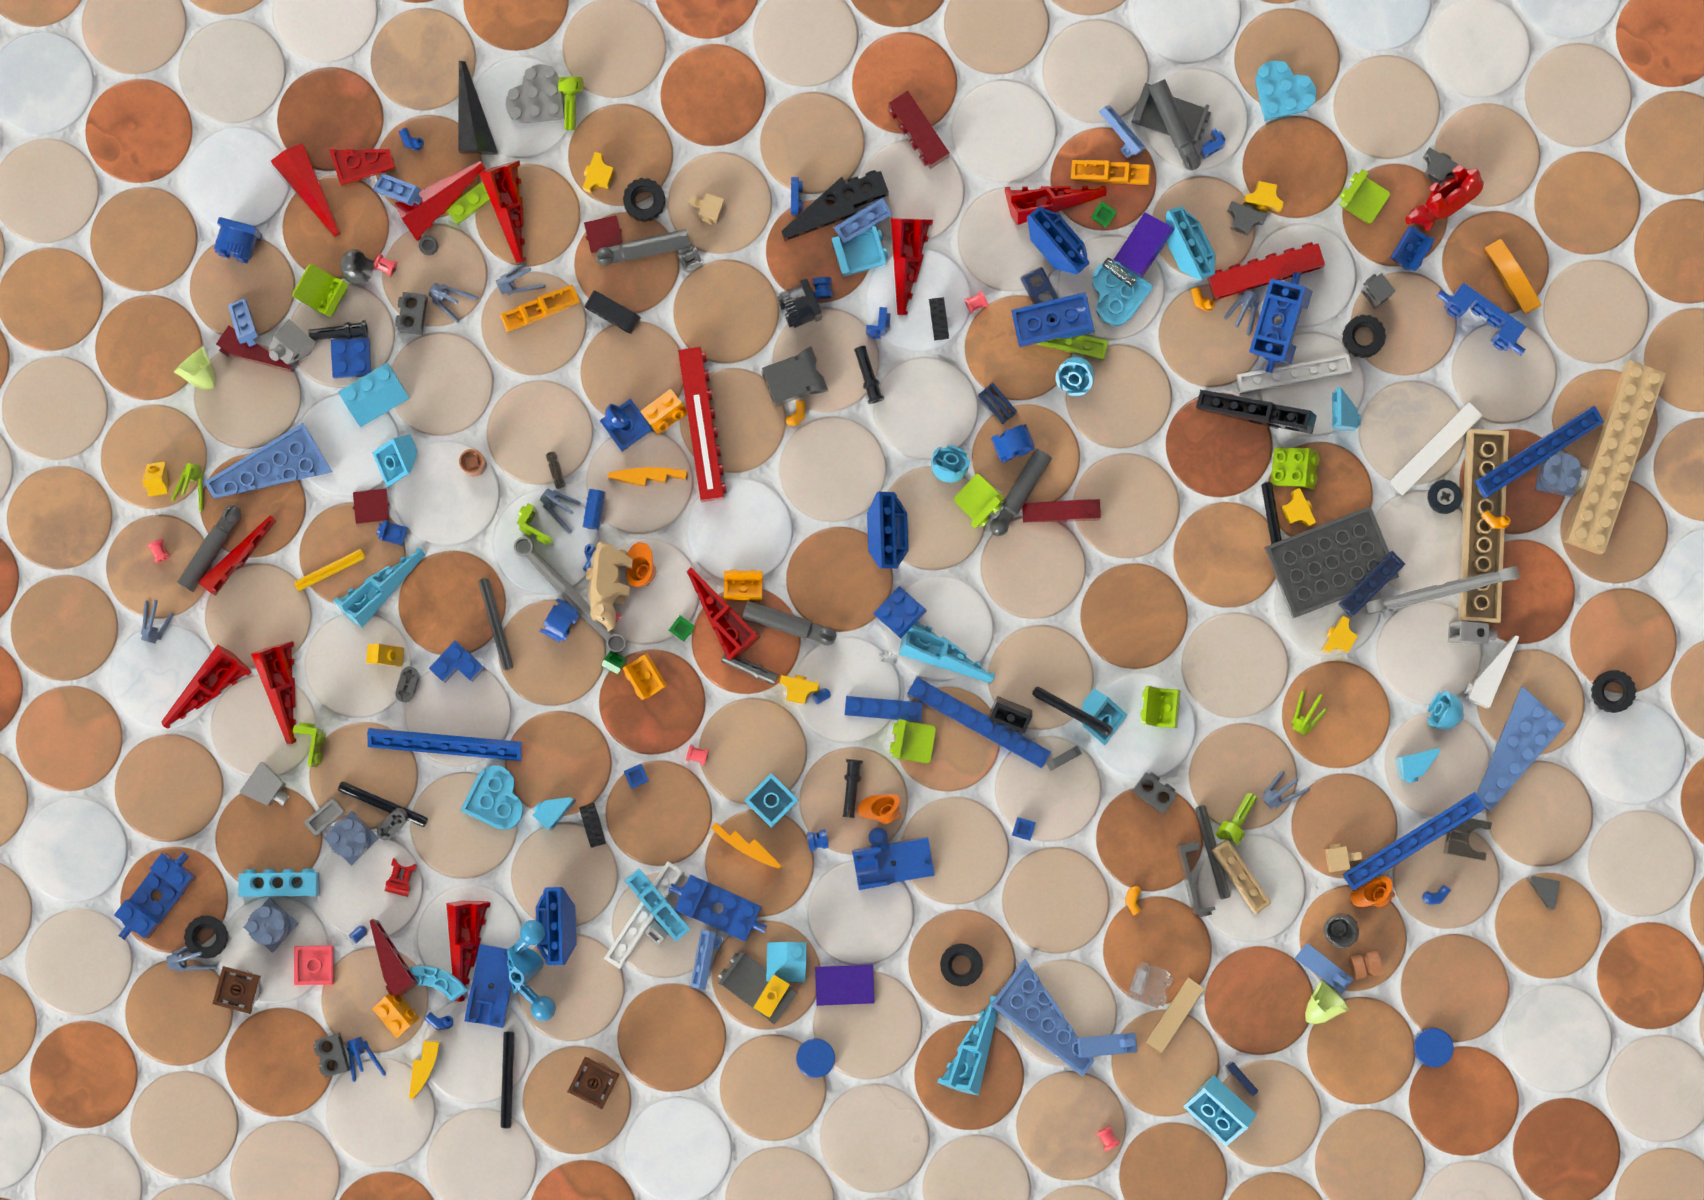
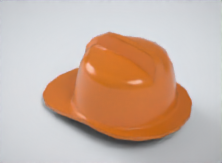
[626,542,656,588]
[857,794,901,824]
[1350,876,1395,908]

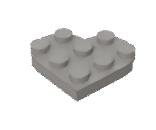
[505,64,564,123]

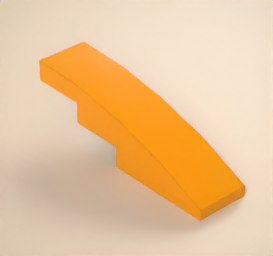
[1071,160,1151,185]
[1484,239,1541,315]
[500,284,580,333]
[607,467,688,487]
[711,823,782,869]

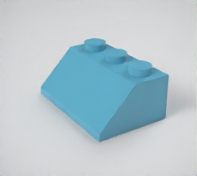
[338,363,410,427]
[1183,1075,1257,1146]

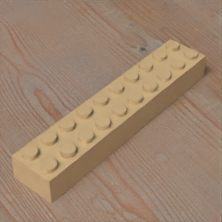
[1564,360,1666,555]
[1458,429,1509,624]

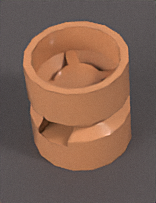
[459,449,487,477]
[1349,950,1383,980]

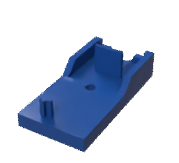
[1011,292,1095,347]
[852,837,935,890]
[464,944,512,1028]

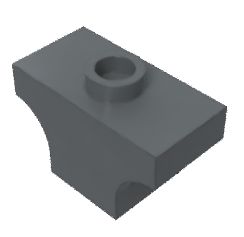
[1423,147,1459,185]
[1227,201,1267,236]

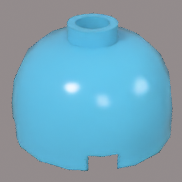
[1056,357,1095,396]
[931,445,970,483]
[1427,690,1464,730]

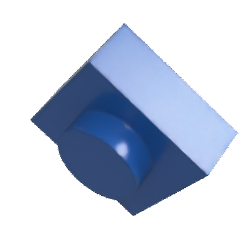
[624,764,649,789]
[1012,817,1036,841]

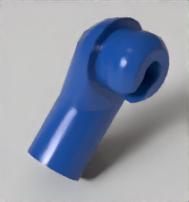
[399,128,424,150]
[583,544,596,572]
[1422,885,1451,905]
[424,1012,453,1030]

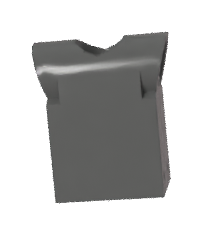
[761,346,829,407]

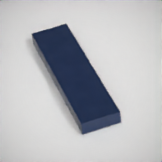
[1338,551,1405,618]

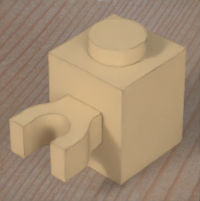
[689,193,725,225]
[1325,843,1362,872]

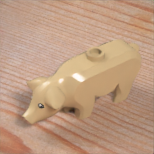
[586,542,633,632]

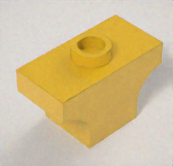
[583,152,615,193]
[1243,181,1284,212]
[142,461,170,497]
[1281,488,1316,527]
[1321,616,1358,654]
[366,644,404,667]
[780,675,819,705]
[753,974,790,1018]

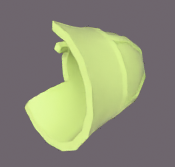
[173,346,216,389]
[1305,980,1349,1024]

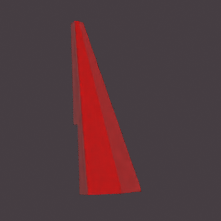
[271,143,340,237]
[394,161,486,241]
[479,161,526,263]
[1005,186,1107,225]
[891,218,933,315]
[198,516,276,596]
[686,567,760,661]
[251,641,296,744]
[161,644,252,729]
[446,900,490,1002]

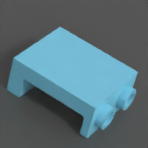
[832,226,889,277]

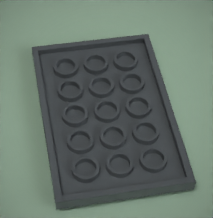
[1264,506,1399,619]

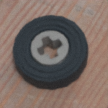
[1427,480,1462,514]

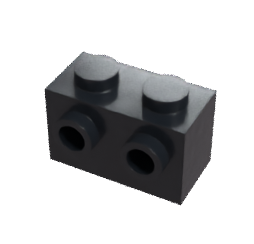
[989,696,1032,733]

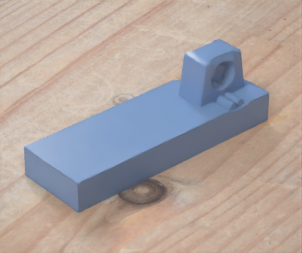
[1099,105,1146,158]
[373,173,423,206]
[833,197,892,244]
[228,298,258,347]
[690,929,722,990]
[1295,943,1353,994]
[1077,1033,1137,1058]

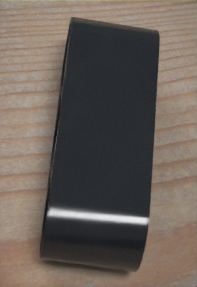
[584,290,641,334]

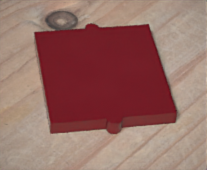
[584,215,623,253]
[352,489,390,524]

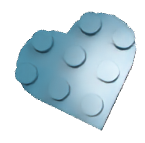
[1255,61,1316,121]
[1092,261,1154,327]
[460,765,523,830]

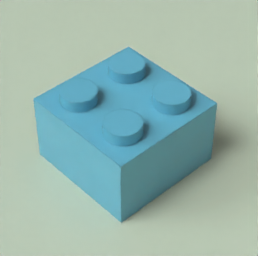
[744,773,799,828]

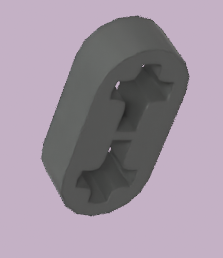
[395,666,419,703]
[1046,745,1082,771]
[377,808,408,840]

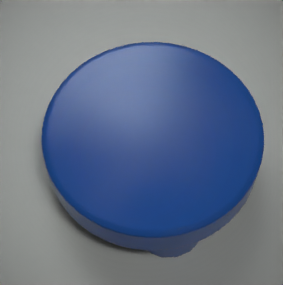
[1414,1028,1454,1067]
[796,1038,835,1078]

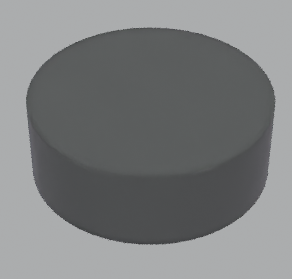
[419,236,438,256]

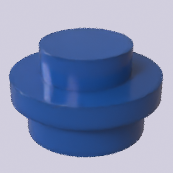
[869,828,888,846]

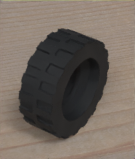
[623,178,665,222]
[929,297,949,341]
[1342,314,1386,358]
[1591,670,1637,713]
[579,803,606,848]
[184,915,228,959]
[940,943,983,987]

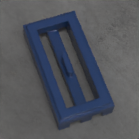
[978,383,1017,424]
[1226,1061,1258,1096]

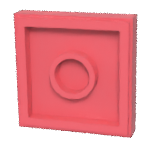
[294,946,334,985]

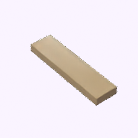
[1211,839,1271,914]
[1145,978,1205,1053]

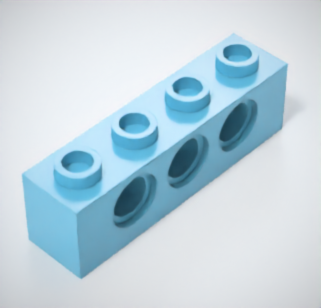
[238,869,319,897]

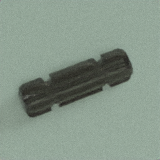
[1102,258,1137,287]
[546,452,566,489]

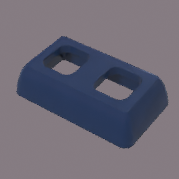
[1020,267,1059,305]

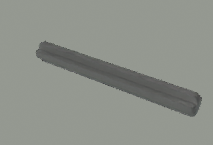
[478,578,513,670]
[1195,805,1230,899]

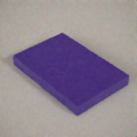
[1113,212,1175,277]
[815,964,875,1006]

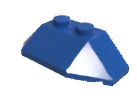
[1027,206,1090,275]
[867,491,909,569]
[535,887,577,965]

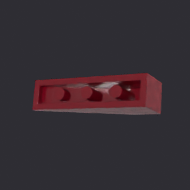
[216,325,295,372]
[1022,499,1101,523]
[369,919,419,997]

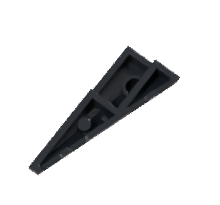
[458,61,498,155]

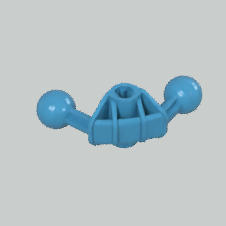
[507,920,556,1021]

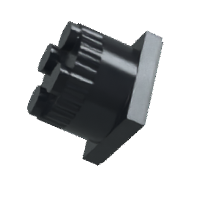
[777,279,822,328]

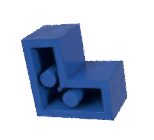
[429,640,485,683]

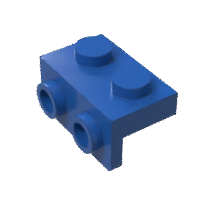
[1390,226,1435,271]
[866,307,891,339]

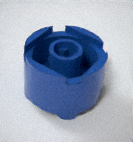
[991,424,1035,463]
[539,598,579,643]

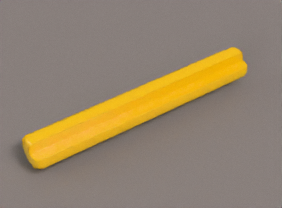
[294,549,365,591]

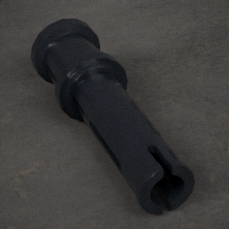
[309,320,368,340]
[854,346,885,404]
[842,759,863,818]

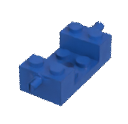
[1249,272,1313,373]
[1436,282,1526,356]
[114,852,197,940]
[668,875,767,942]

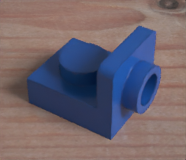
[1200,128,1226,159]
[377,520,408,546]

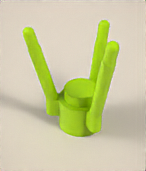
[171,463,204,512]
[1291,691,1327,736]

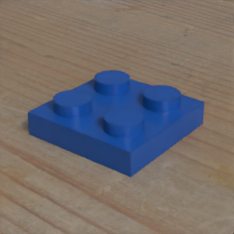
[331,337,371,378]
[873,586,927,639]

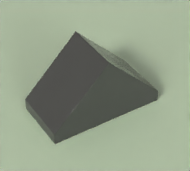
[1526,876,1560,910]

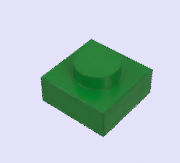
[1091,201,1117,228]
[668,615,695,642]
[601,651,627,674]

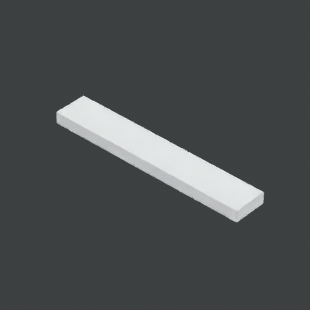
[1236,354,1353,394]
[1388,402,1483,496]
[604,861,684,969]

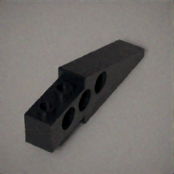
[782,170,889,241]
[1196,389,1317,434]

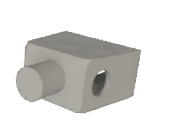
[269,319,316,364]
[1448,621,1497,644]
[240,762,290,806]

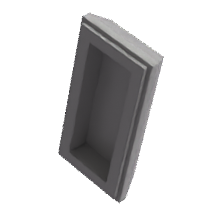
[304,797,345,837]

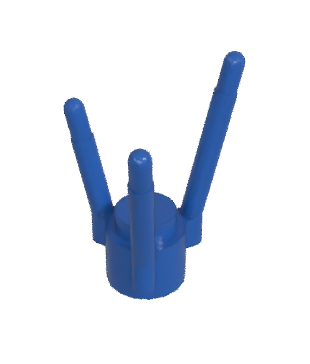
[347,1037,386,1082]

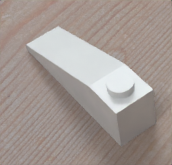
[1465,635,1519,709]

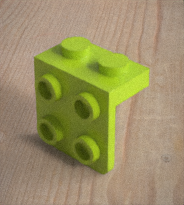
[1339,169,1390,224]
[292,264,349,318]
[1271,447,1320,490]
[954,474,1006,529]
[517,503,555,546]
[1140,686,1181,728]
[889,719,936,764]
[293,722,325,767]

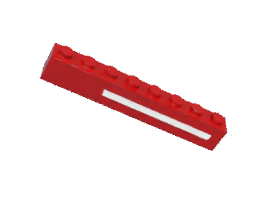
[678,347,727,502]

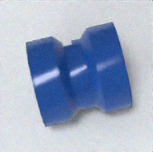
[813,277,833,299]
[807,829,829,851]

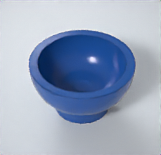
[603,404,629,430]

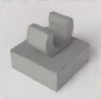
[644,921,668,946]

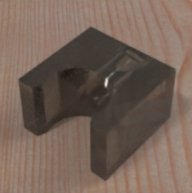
[1443,818,1492,861]

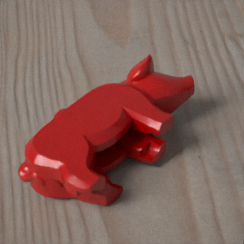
[1405,165,1484,232]

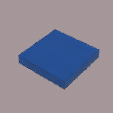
[600,399,653,452]

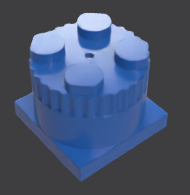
[214,217,262,264]

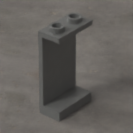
[1131,83,1211,145]
[1176,842,1216,917]
[718,951,798,1025]

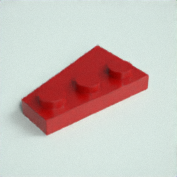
[329,149,395,186]

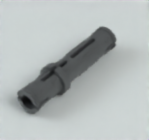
[721,653,779,685]

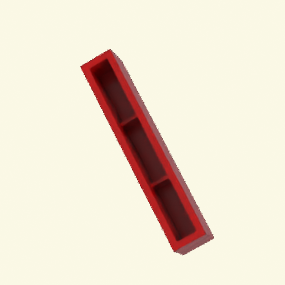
[1207,242,1325,300]

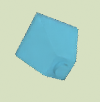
[1332,387,1361,431]
[372,434,418,487]
[1082,688,1128,745]
[1395,748,1440,783]
[532,797,576,830]
[766,942,807,982]

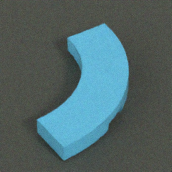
[409,966,468,1002]

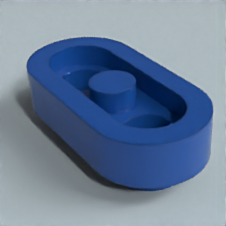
[791,177,803,215]

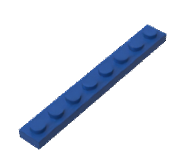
[1475,406,1604,498]
[907,677,1051,769]
[367,728,522,761]
[1342,792,1486,891]

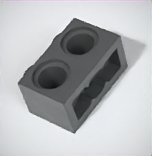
[1361,273,1395,309]
[395,292,428,335]
[1131,772,1177,814]
[313,1033,351,1078]

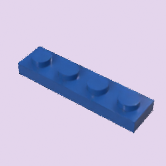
[844,696,923,722]

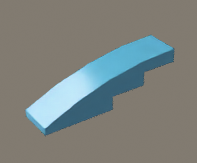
[624,868,690,942]

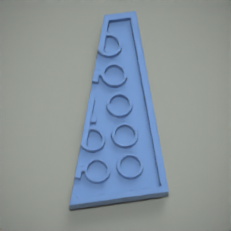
[204,423,333,499]
[1476,686,1566,811]
[990,959,1095,1076]

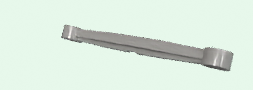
[514,537,626,653]
[1366,566,1520,614]

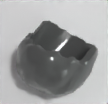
[340,249,373,283]
[1323,914,1359,949]

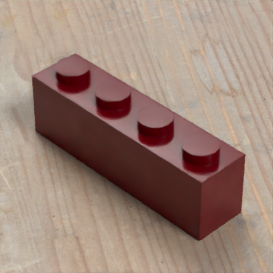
[888,90,950,169]

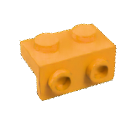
[640,389,687,435]
[724,569,763,601]
[623,653,667,700]
[372,994,419,1039]

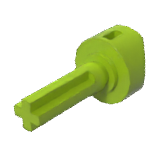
[558,76,584,130]
[1215,793,1257,847]

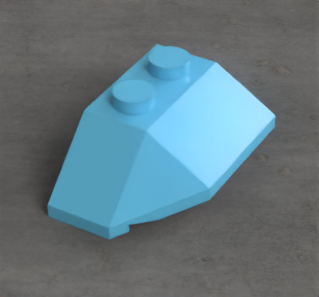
[1165,206,1216,280]

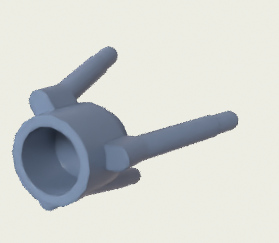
[496,262,546,296]
[428,283,479,323]
[1224,290,1259,336]
[540,488,581,534]
[141,600,173,644]
[1262,771,1310,809]
[166,940,217,972]

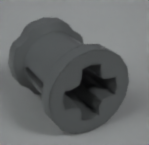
[677,246,702,269]

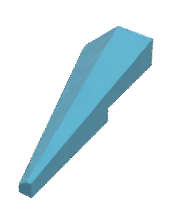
[333,547,425,628]
[899,621,995,683]
[937,996,998,1095]

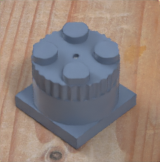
[1535,453,1582,497]
[324,811,379,866]
[243,898,298,953]

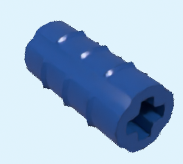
[582,489,605,530]

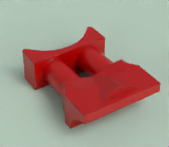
[384,858,417,897]

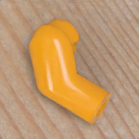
[1191,287,1215,311]
[786,401,805,426]
[1481,510,1511,529]
[1125,886,1141,916]

